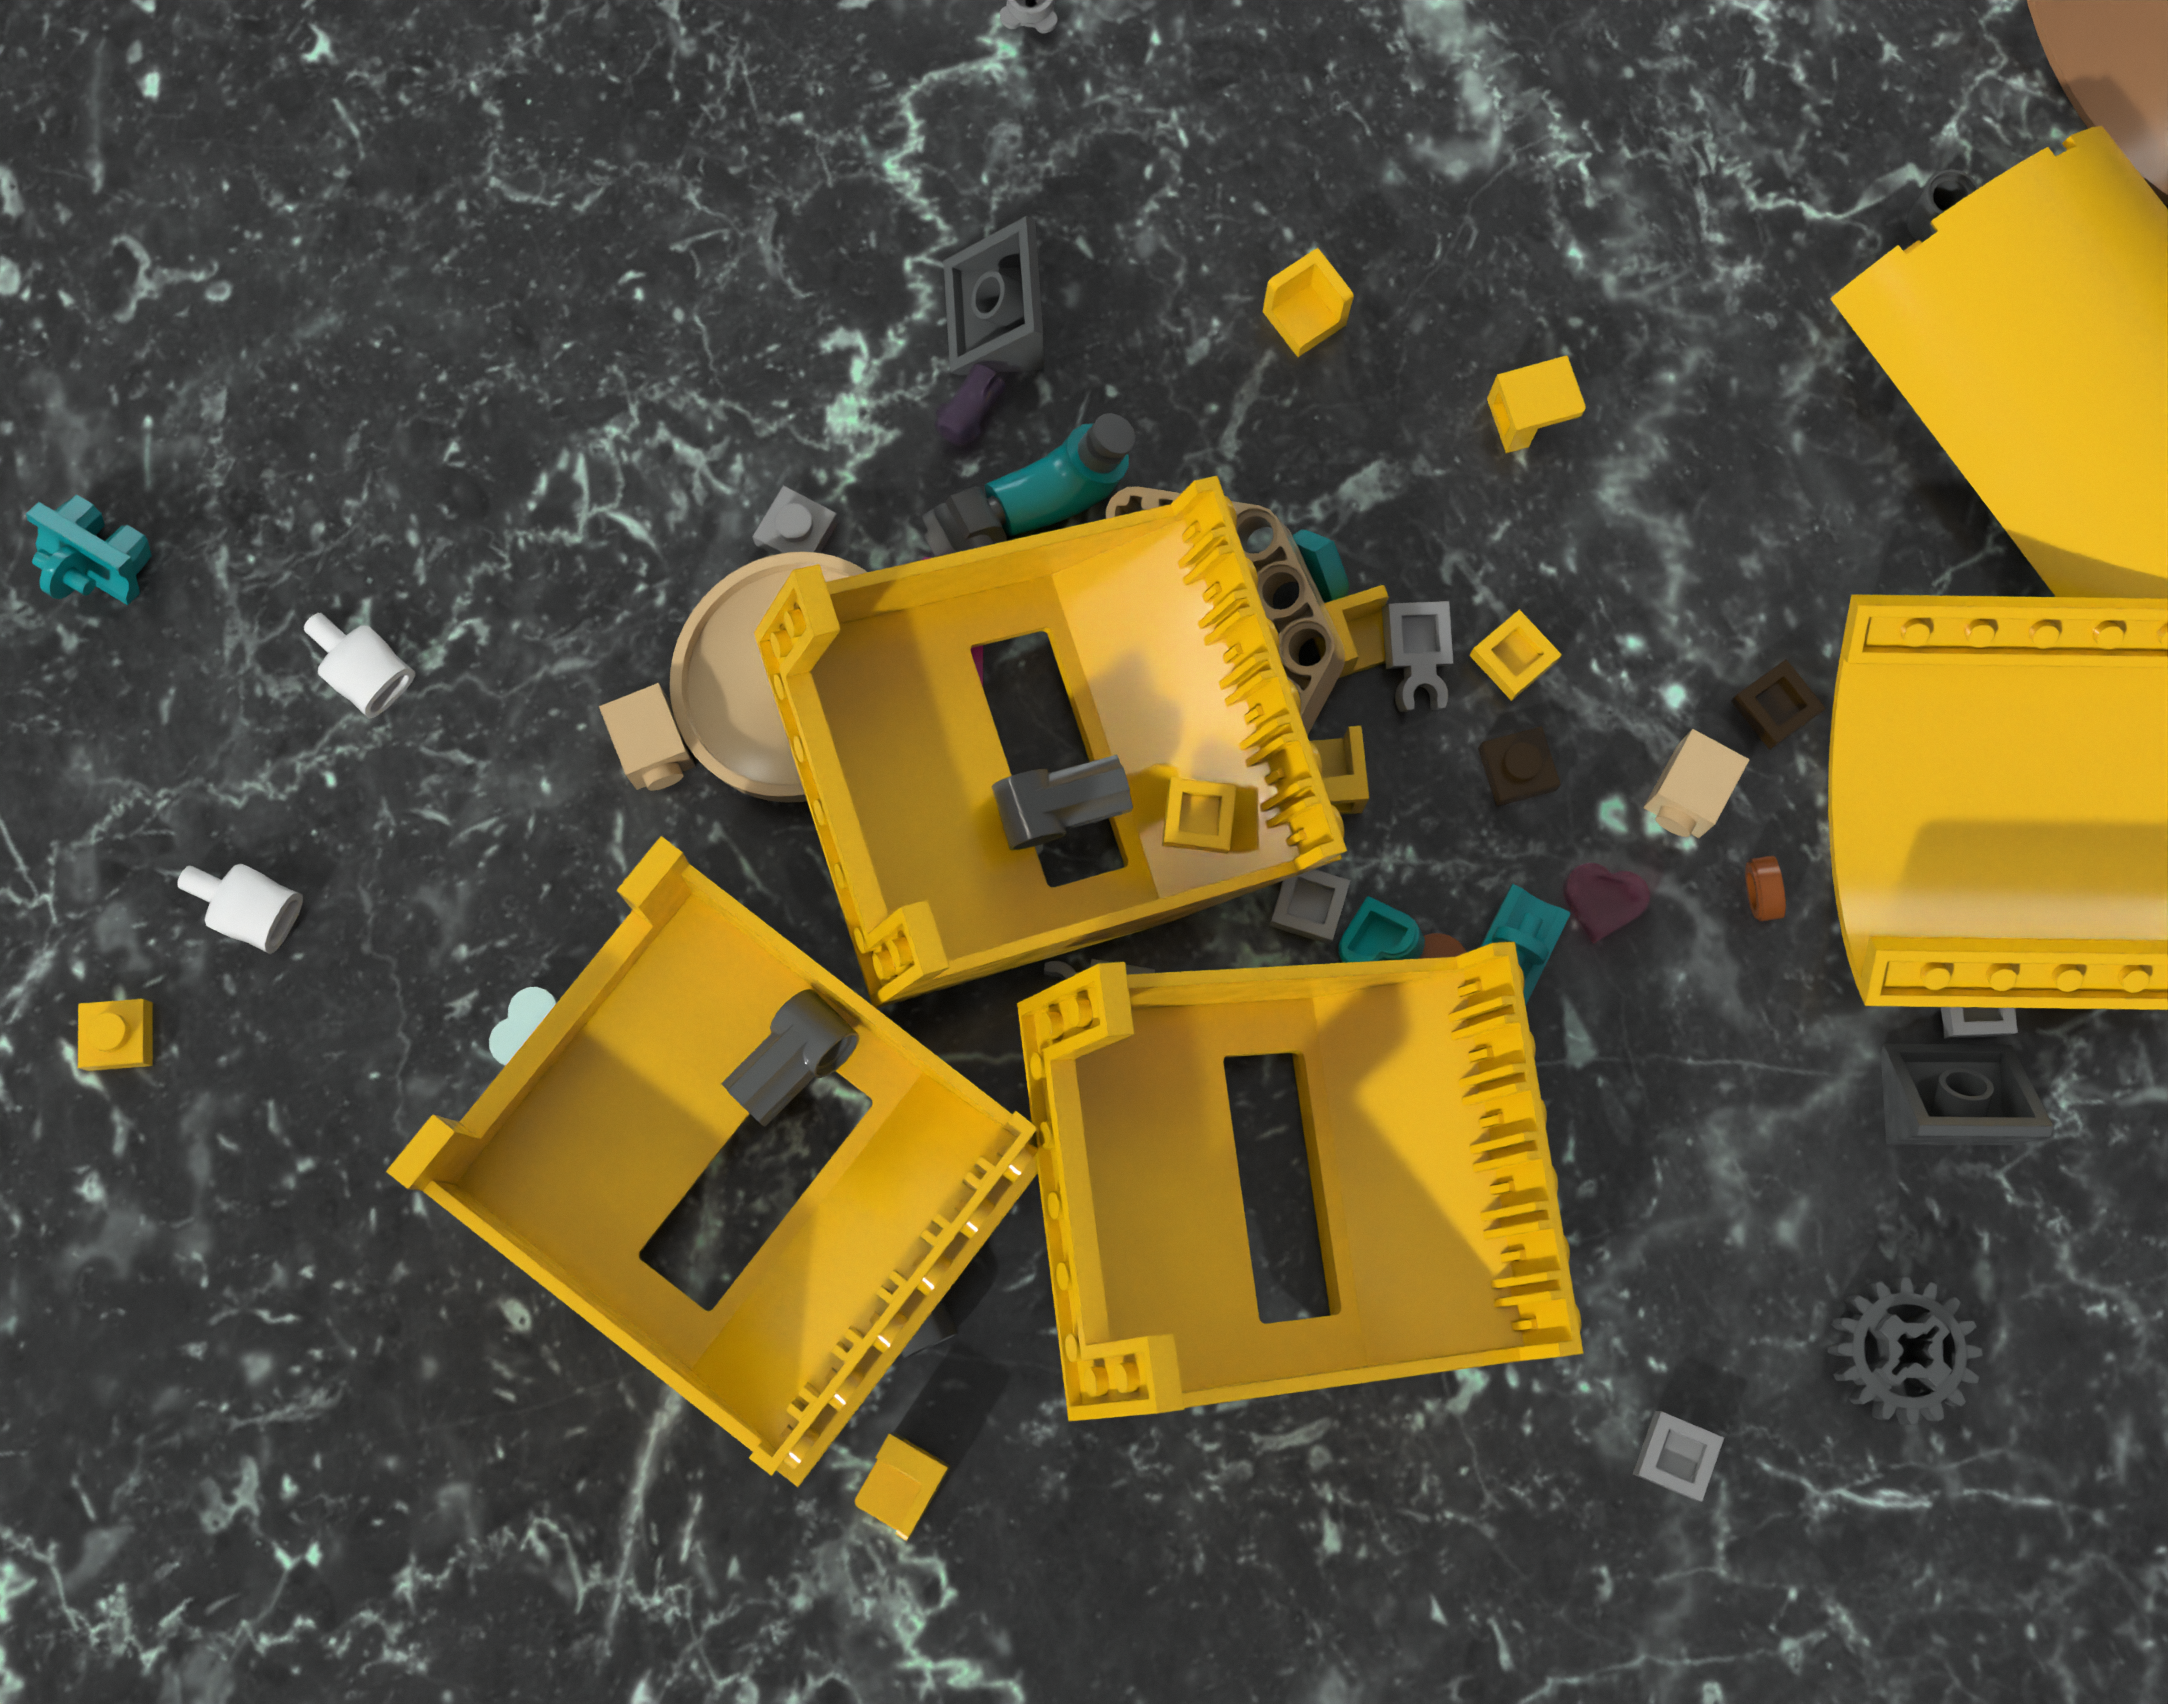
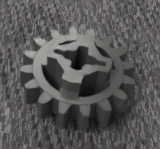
[1828,1277,1983,1425]

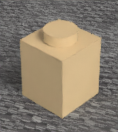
[599,683,695,791]
[1643,729,1750,838]

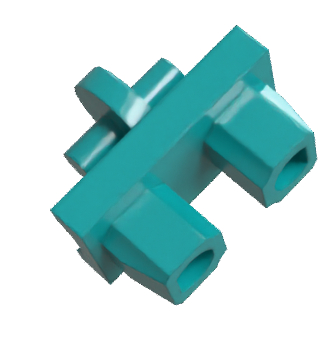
[26,494,152,605]
[1480,884,1571,1005]

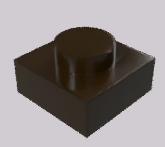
[1731,659,1826,750]
[1478,726,1561,807]

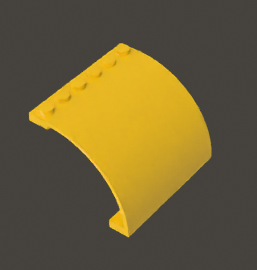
[1828,594,2168,1010]

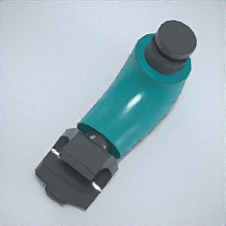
[922,413,1136,557]

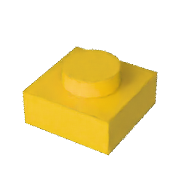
[1469,609,1562,701]
[1162,777,1237,854]
[78,999,153,1071]

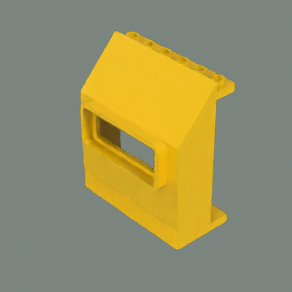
[754,476,1347,1009]
[386,836,1039,1487]
[1017,942,1584,1421]

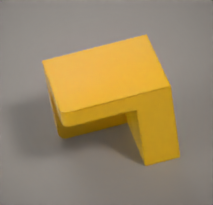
[1263,248,1354,357]
[1487,355,1586,453]
[1313,585,1389,678]
[1309,726,1369,815]
[855,1432,951,1541]

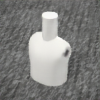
[304,613,415,718]
[178,864,303,954]

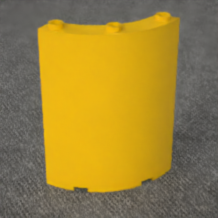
[1830,126,2168,599]

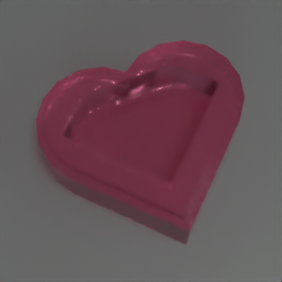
[1563,863,1650,944]

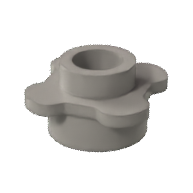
[1000,0,1058,33]

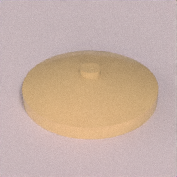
[670,552,867,803]

